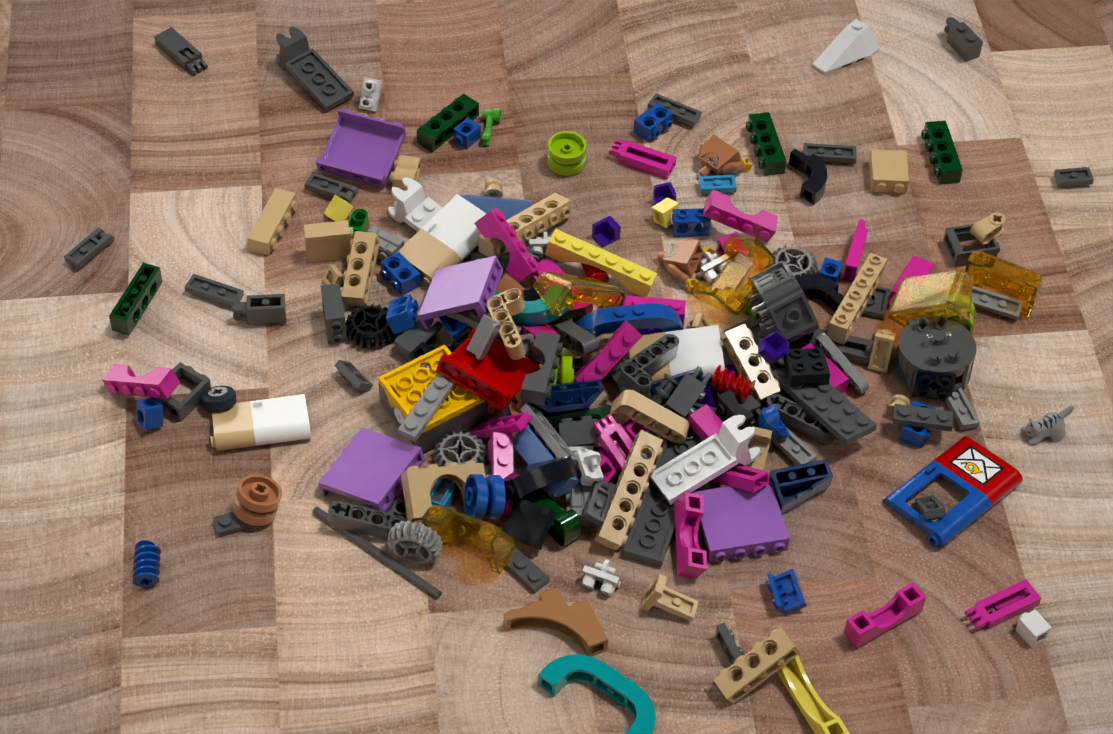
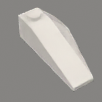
[812,19,880,75]

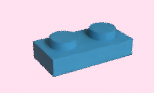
[699,175,737,194]

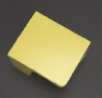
[324,195,353,221]
[651,197,679,228]

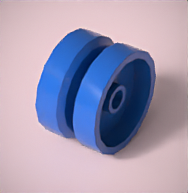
[464,474,506,519]

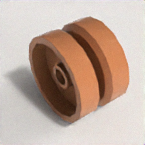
[232,474,282,526]

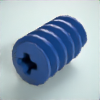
[133,540,161,587]

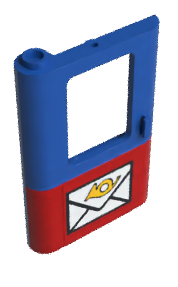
[882,436,1023,548]

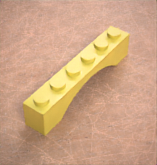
[545,229,657,297]
[769,647,850,734]

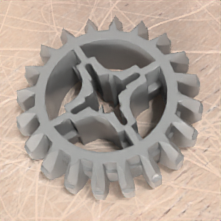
[767,244,818,276]
[433,431,487,467]
[387,520,443,565]

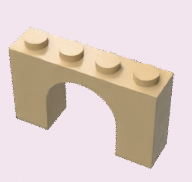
[401,460,485,522]

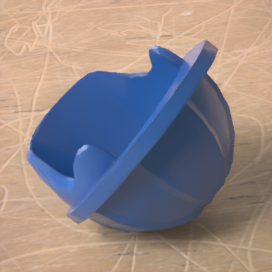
[758,404,790,438]

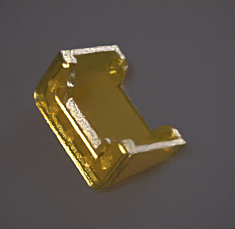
[690,234,776,315]
[960,251,1042,317]
[888,268,973,327]
[533,272,626,316]
[422,505,516,574]

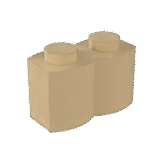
[390,155,421,190]

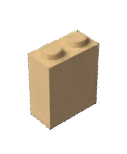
[869,149,909,194]
[304,220,354,263]

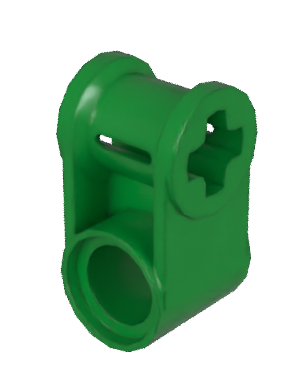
[348,209,369,240]

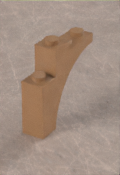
[504,587,608,656]

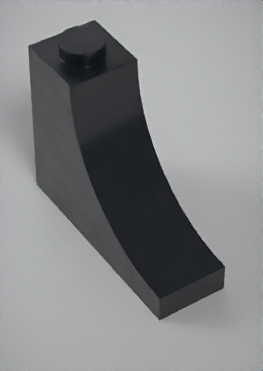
[503,455,577,501]

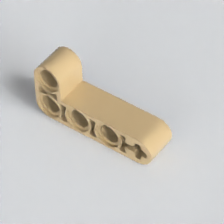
[486,288,526,360]
[609,390,689,444]

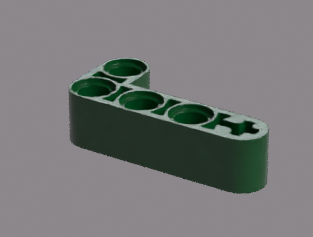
[521,488,581,547]

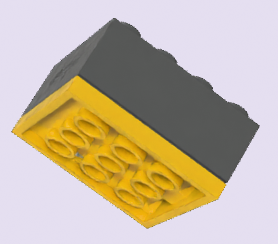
[378,344,487,452]

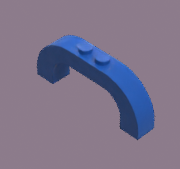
[575,303,684,338]

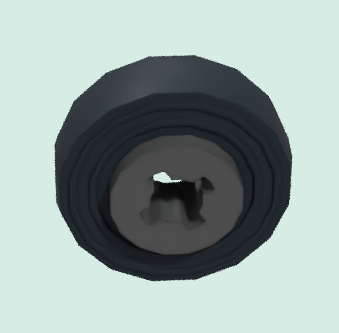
[201,386,236,411]

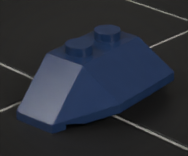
[532,379,604,416]

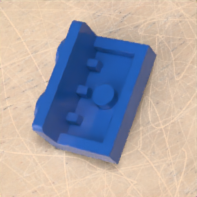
[766,569,807,616]

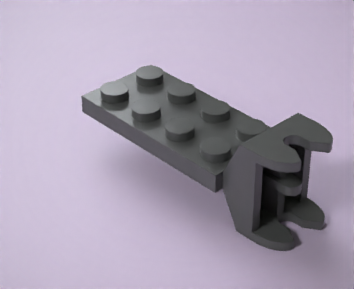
[276,27,354,111]

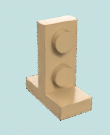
[868,329,896,373]
[744,426,772,470]
[640,574,699,622]

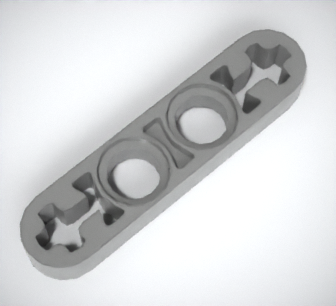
[814,332,869,394]

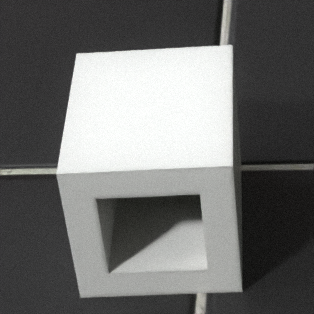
[1015,610,1052,648]

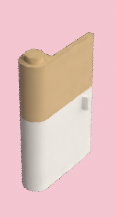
[396,194,486,286]
[629,325,725,382]
[210,394,311,451]

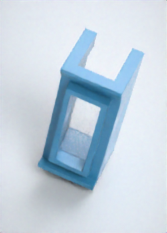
[430,478,460,523]

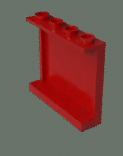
[435,327,539,411]

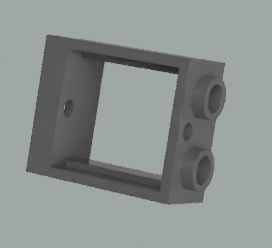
[943,224,1000,267]
[321,283,347,344]
[150,362,211,421]

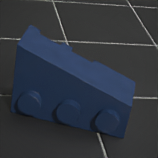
[769,459,833,514]

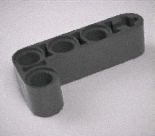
[619,334,679,398]
[766,394,836,445]
[327,499,408,540]

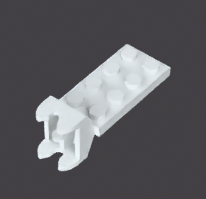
[388,178,471,264]
[649,415,760,505]

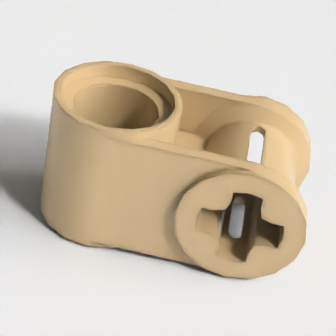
[970,212,1006,245]

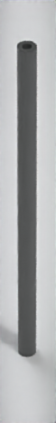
[313,506,442,599]

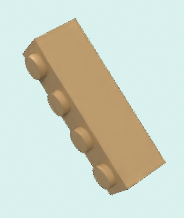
[247,188,298,256]

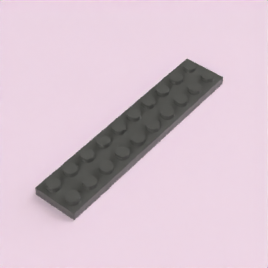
[723,317,877,445]
[623,402,716,566]

